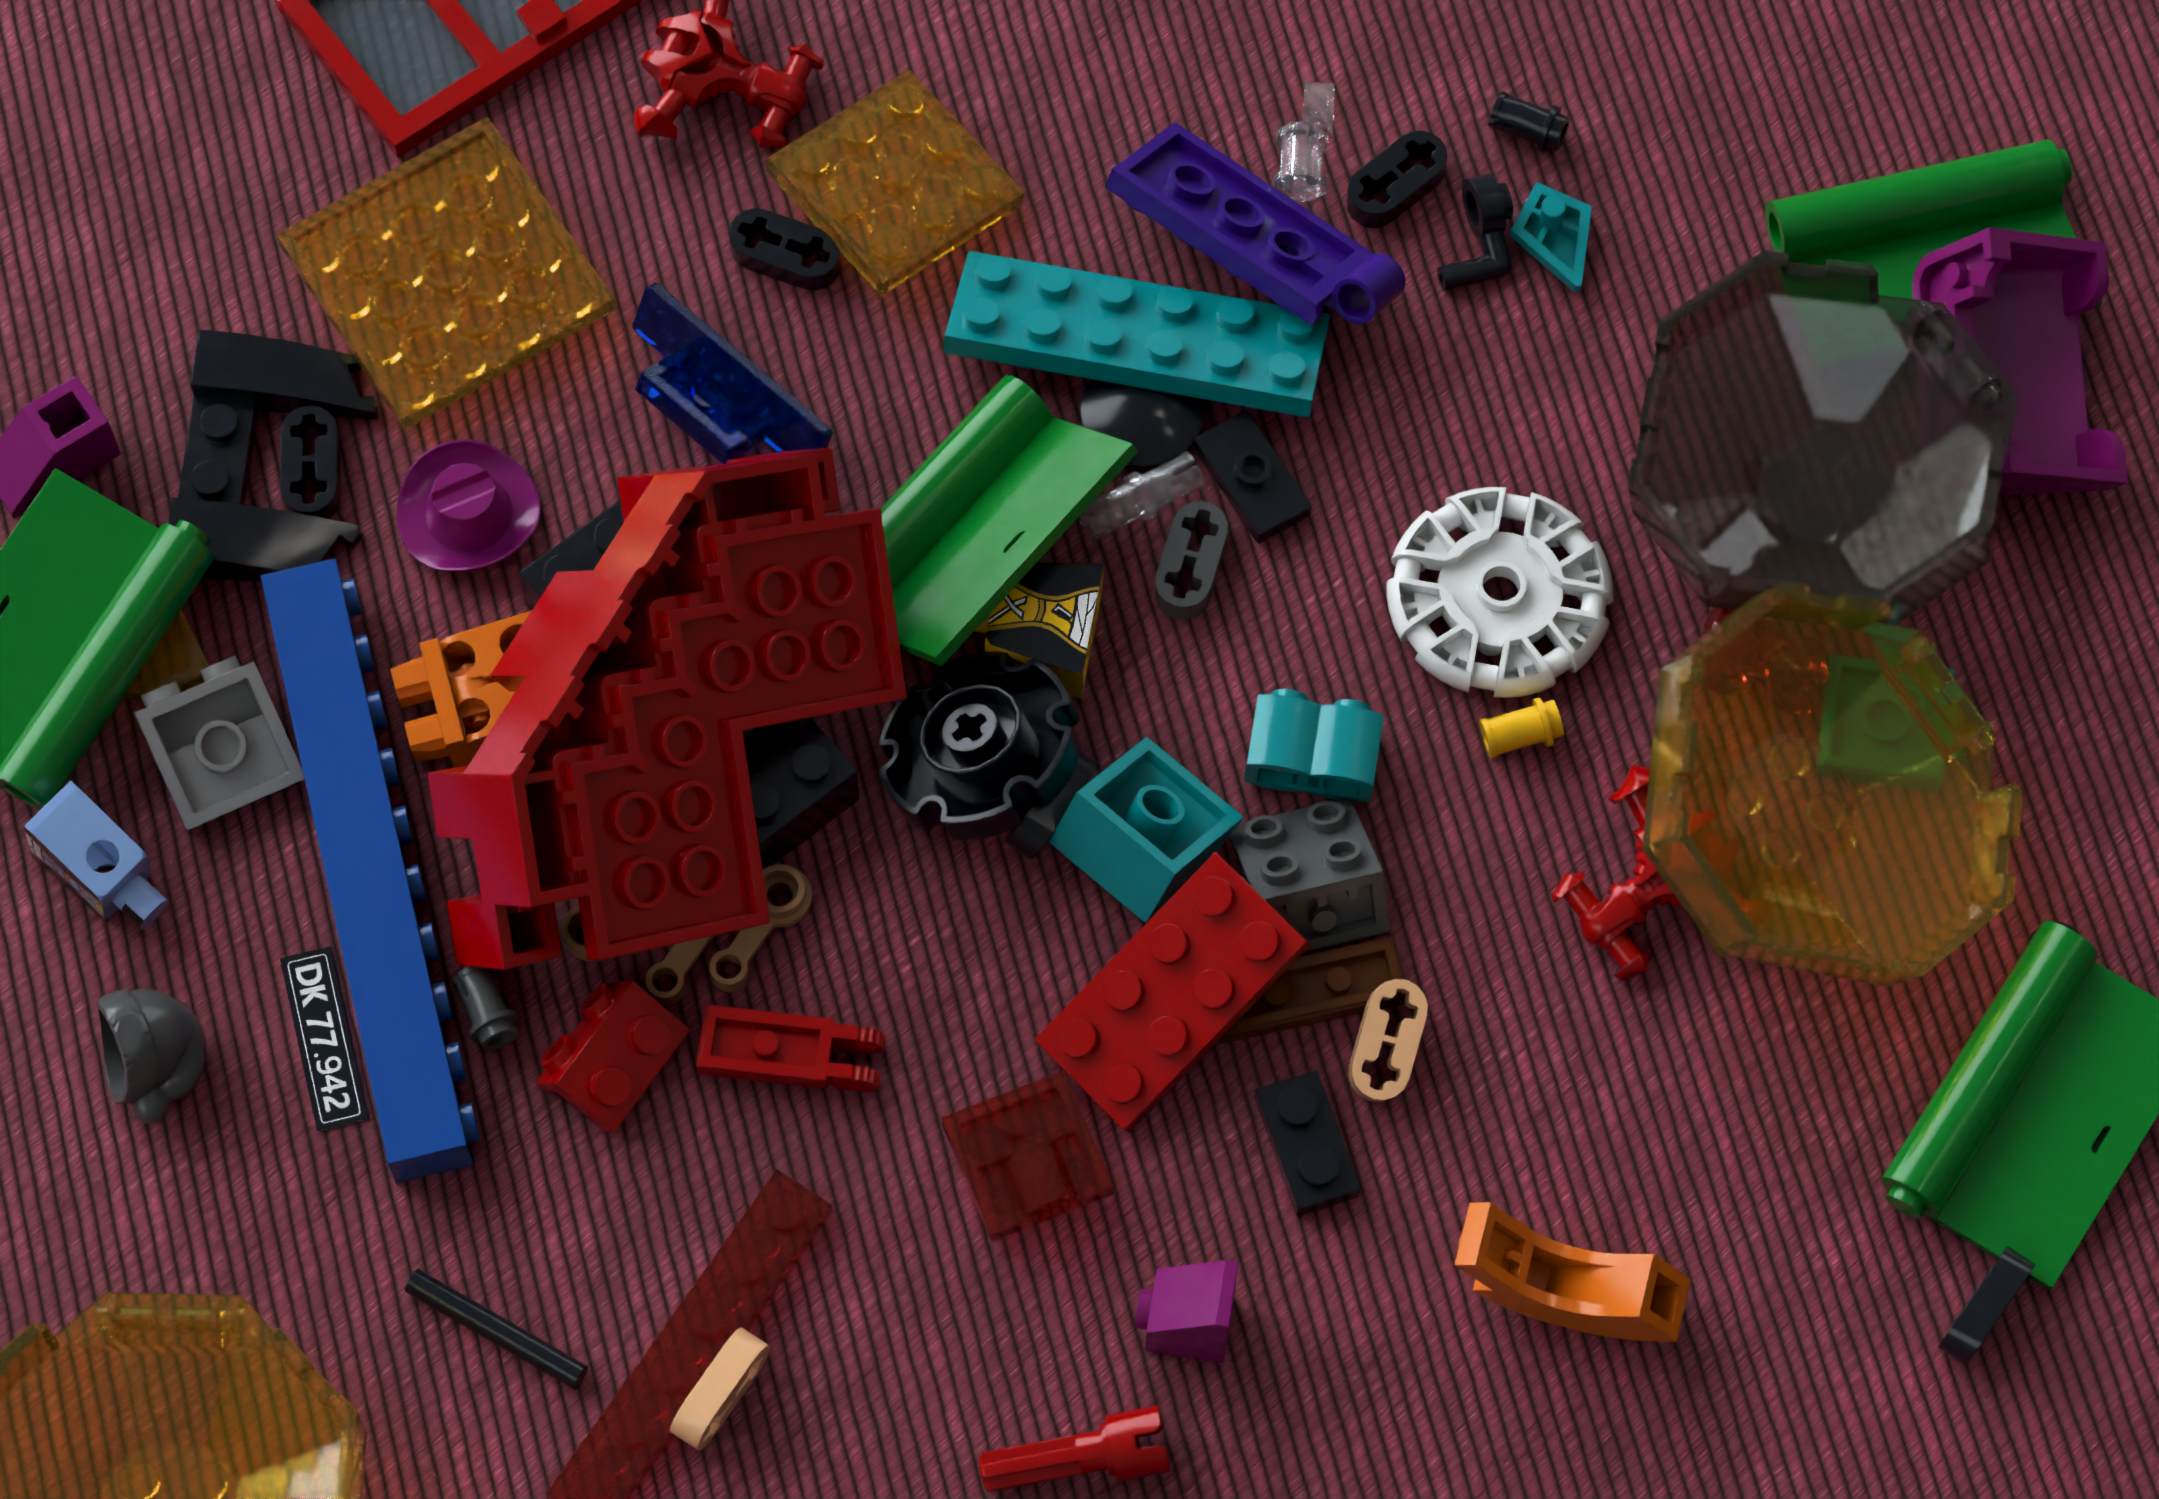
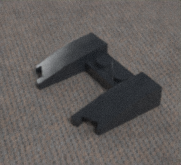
[168,329,379,582]

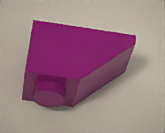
[1134,1260,1239,1363]

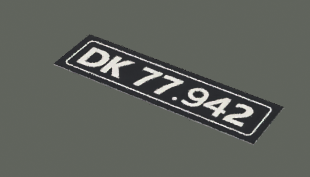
[280,946,368,1132]

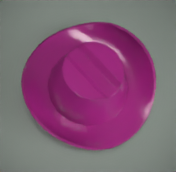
[397,439,540,572]

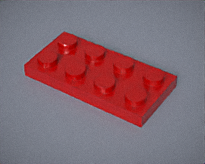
[1034,852,1311,1133]

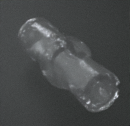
[1078,451,1204,542]

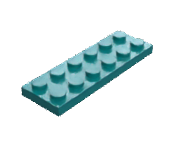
[943,251,1330,418]

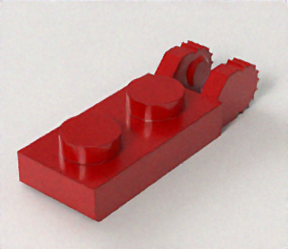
[696,1005,886,1092]

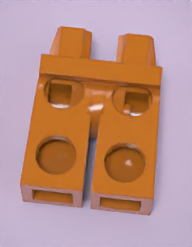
[390,610,532,768]

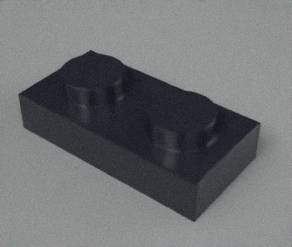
[1254,1070,1360,1216]

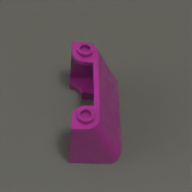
[1912,227,2128,496]

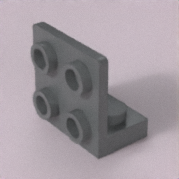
[1229,798,1390,952]

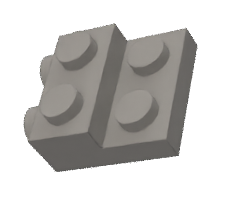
[134,655,304,830]

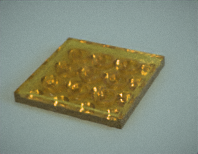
[276,117,616,430]

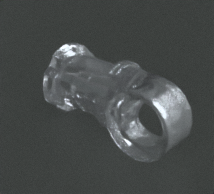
[1272,82,1335,202]

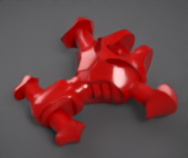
[634,0,824,149]
[1551,765,1768,981]

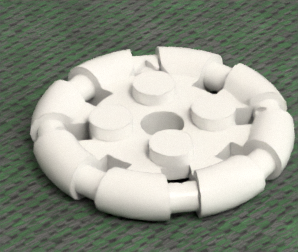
[1386,487,1614,698]

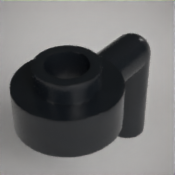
[1437,173,1513,291]

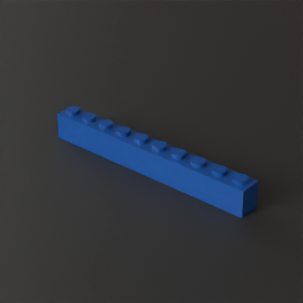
[260,558,480,1183]

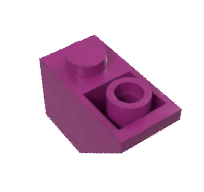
[0,375,121,519]

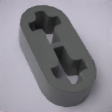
[1155,501,1228,620]

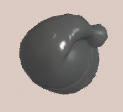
[97,988,206,1124]

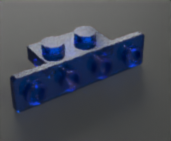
[632,282,833,464]

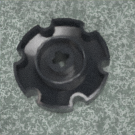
[879,651,1081,840]

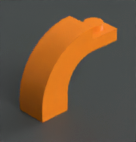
[1454,1202,1691,1342]

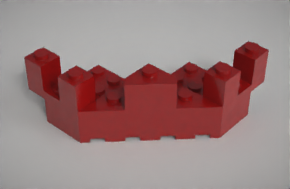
[428,448,907,970]

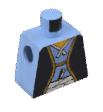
[24,781,168,929]

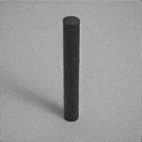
[405,1269,588,1390]

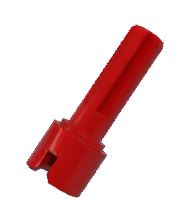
[979,1405,1171,1492]

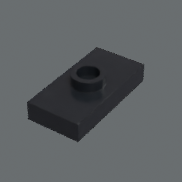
[1193,409,1312,544]

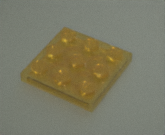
[766,69,1025,296]

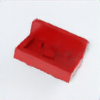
[535,981,691,1133]

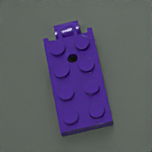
[1105,122,1406,326]

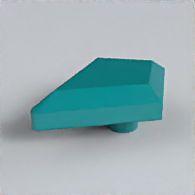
[1510,182,1592,293]

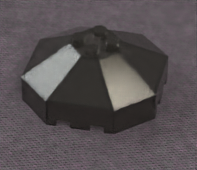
[1628,251,2018,631]

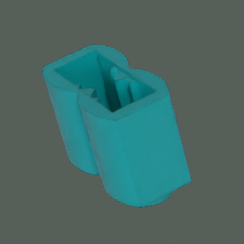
[1244,689,1384,802]

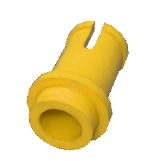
[1479,697,1564,758]

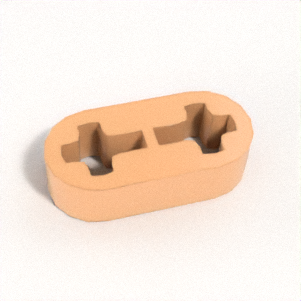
[1348,979,1428,1102]
[670,1327,771,1451]

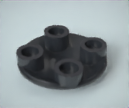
[1080,379,1204,474]

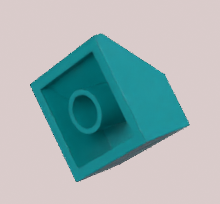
[1049,736,1243,923]

